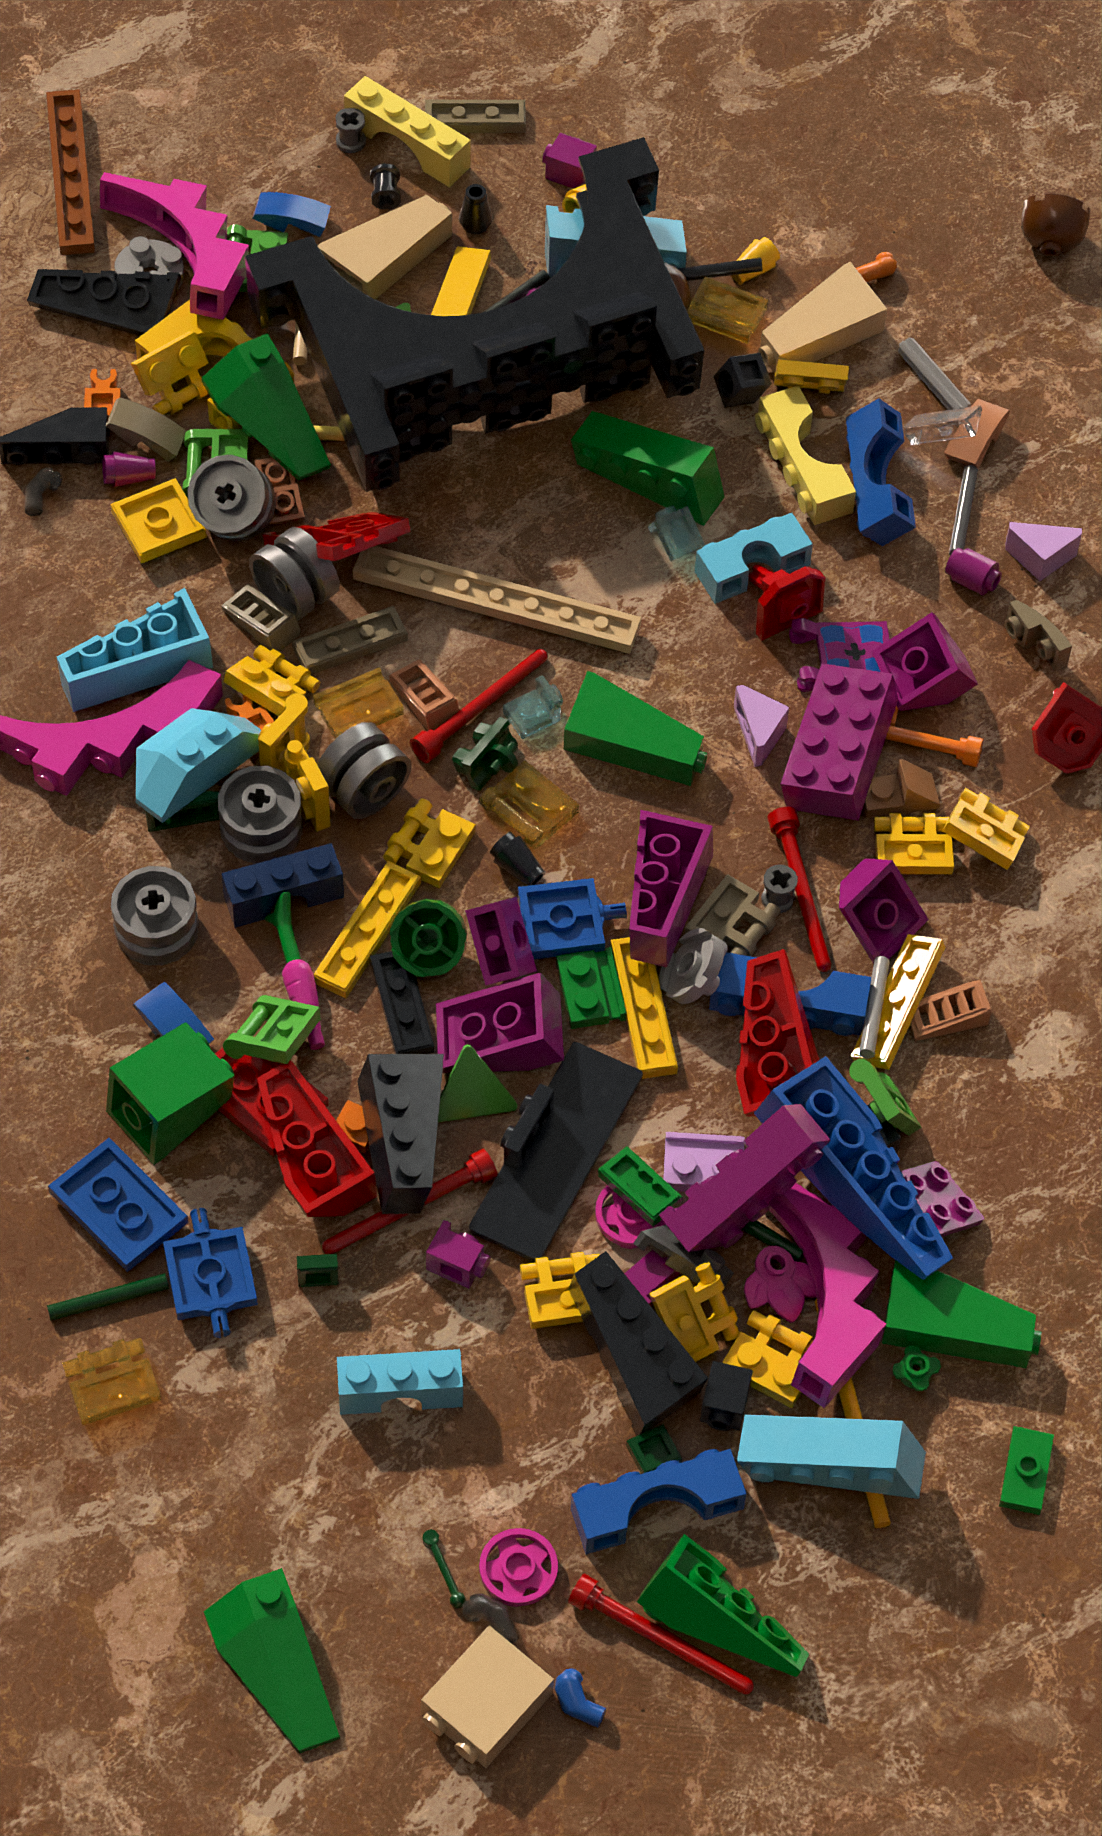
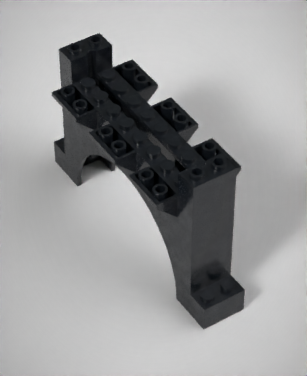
[245,137,704,492]

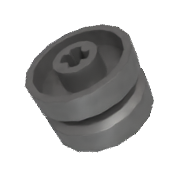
[188,455,276,541]
[249,527,340,621]
[317,722,411,819]
[218,766,302,863]
[111,866,199,965]

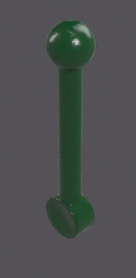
[422,1529,466,1609]

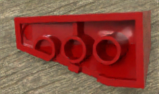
[736,949,819,1117]
[257,1059,378,1217]

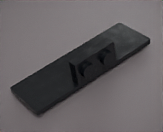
[469,1042,643,1262]

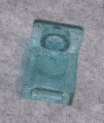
[648,506,705,562]
[503,675,563,739]

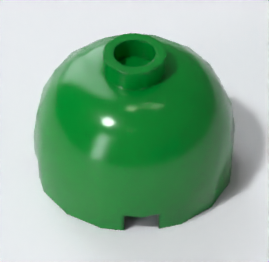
[390,899,467,977]

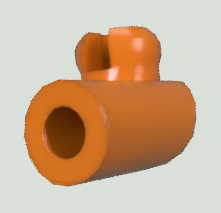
[856,252,897,282]

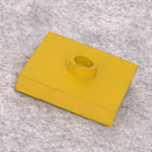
[110,478,207,564]

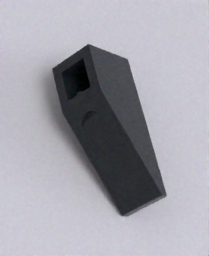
[0,407,110,465]

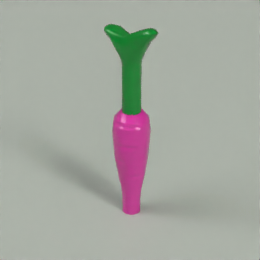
[265,892,325,1050]

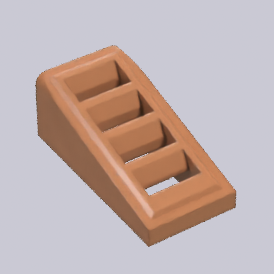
[389,659,459,731]
[909,980,991,1042]

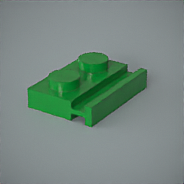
[556,947,626,1029]

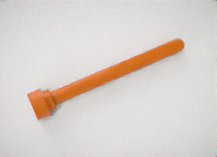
[886,725,984,768]

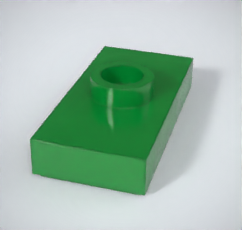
[598,1146,682,1227]
[999,1426,1054,1515]

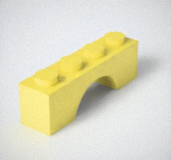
[344,76,471,187]
[755,386,856,525]

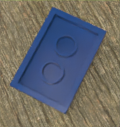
[48,1138,188,1272]

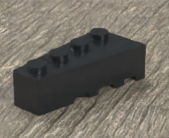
[357,1054,444,1214]
[568,1251,708,1436]

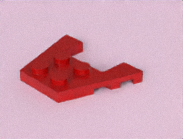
[263,512,411,561]

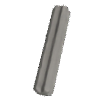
[898,338,971,419]

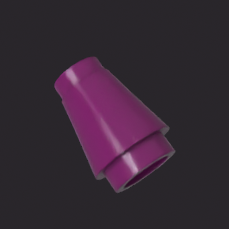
[102,452,156,487]

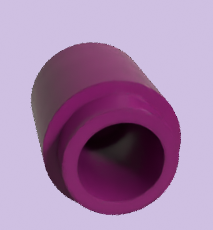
[945,548,1002,595]

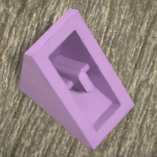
[1005,522,1082,581]
[734,685,789,767]

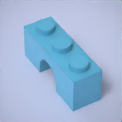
[695,513,813,604]
[337,1349,463,1415]

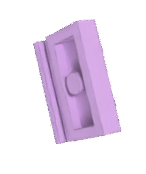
[663,1132,745,1191]

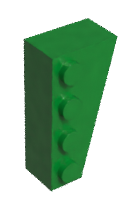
[571,411,725,526]

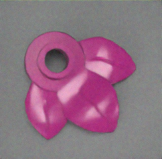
[744,1246,817,1323]

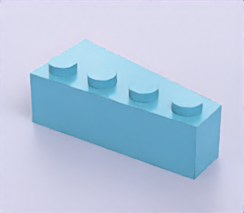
[545,205,687,278]
[57,588,213,712]
[737,1415,926,1499]

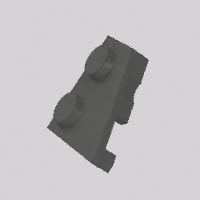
[633,1225,734,1286]

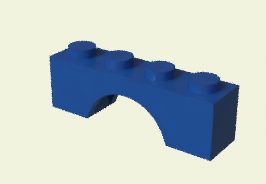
[846,398,916,546]
[709,952,872,1036]
[571,1449,747,1554]

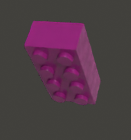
[780,664,898,821]

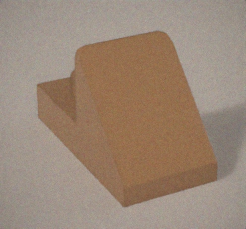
[863,759,940,818]

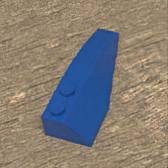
[754,1056,953,1280]

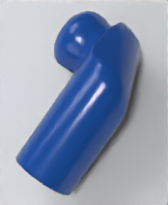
[555,1668,606,1728]

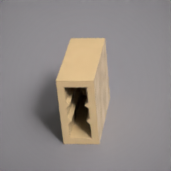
[421,1625,554,1768]

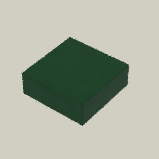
[297,1254,339,1287]
[626,1424,682,1474]

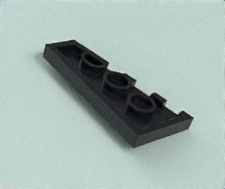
[27,269,182,336]

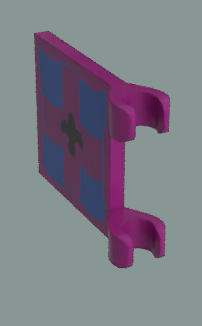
[789,618,890,692]

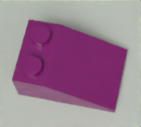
[436,973,564,1073]

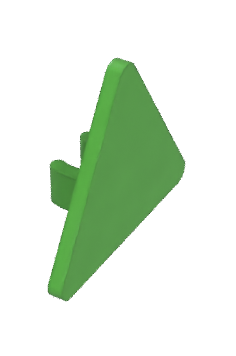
[438,1045,518,1122]

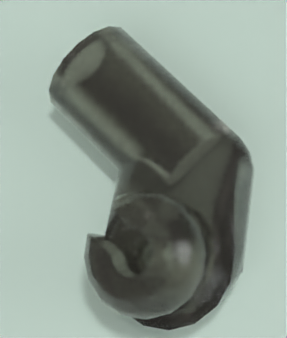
[462,1593,519,1644]

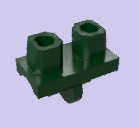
[452,717,518,791]

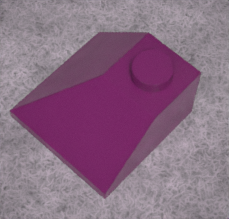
[872,612,978,711]
[839,858,929,964]

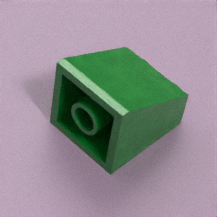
[106,1022,234,1165]

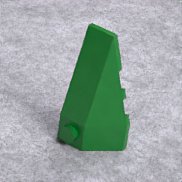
[202,334,331,481]
[637,1534,809,1677]
[204,1568,340,1754]

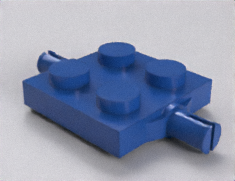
[518,878,627,959]
[163,1208,258,1338]

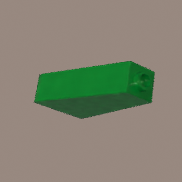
[563,671,708,786]
[882,1260,1042,1369]

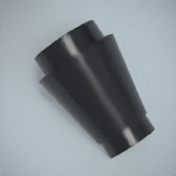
[459,184,493,234]
[490,832,546,886]

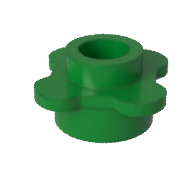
[892,1345,941,1391]

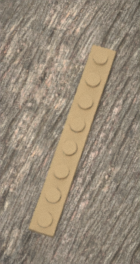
[353,546,641,654]

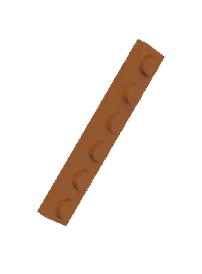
[46,89,95,255]

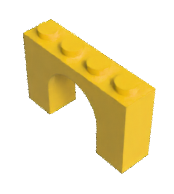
[135,300,294,429]

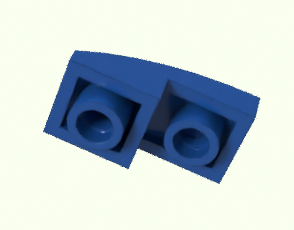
[252,192,331,237]
[133,982,214,1044]

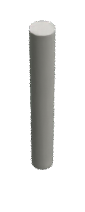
[859,956,890,1059]

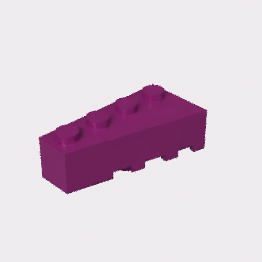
[629,810,713,967]
[659,1104,831,1252]

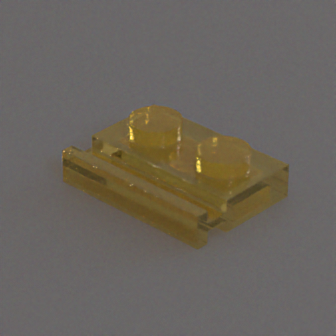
[687,276,769,344]
[313,668,404,739]

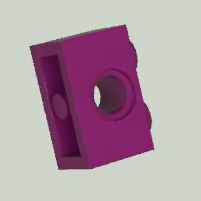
[465,897,537,985]

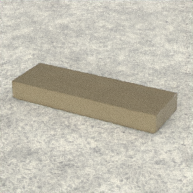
[425,100,526,133]
[292,606,408,674]

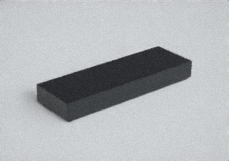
[370,951,434,1054]

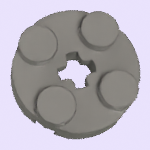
[114,236,184,290]
[659,928,728,1004]

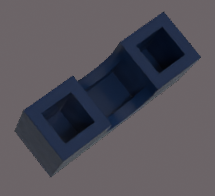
[222,843,344,928]

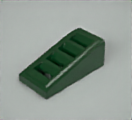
[144,791,220,832]

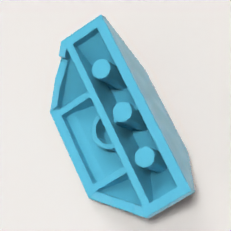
[136,708,261,823]

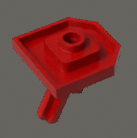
[748,564,826,641]
[1032,682,1102,774]

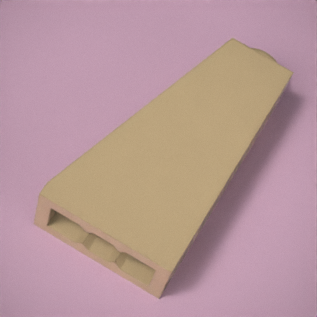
[318,195,452,299]
[758,262,887,374]

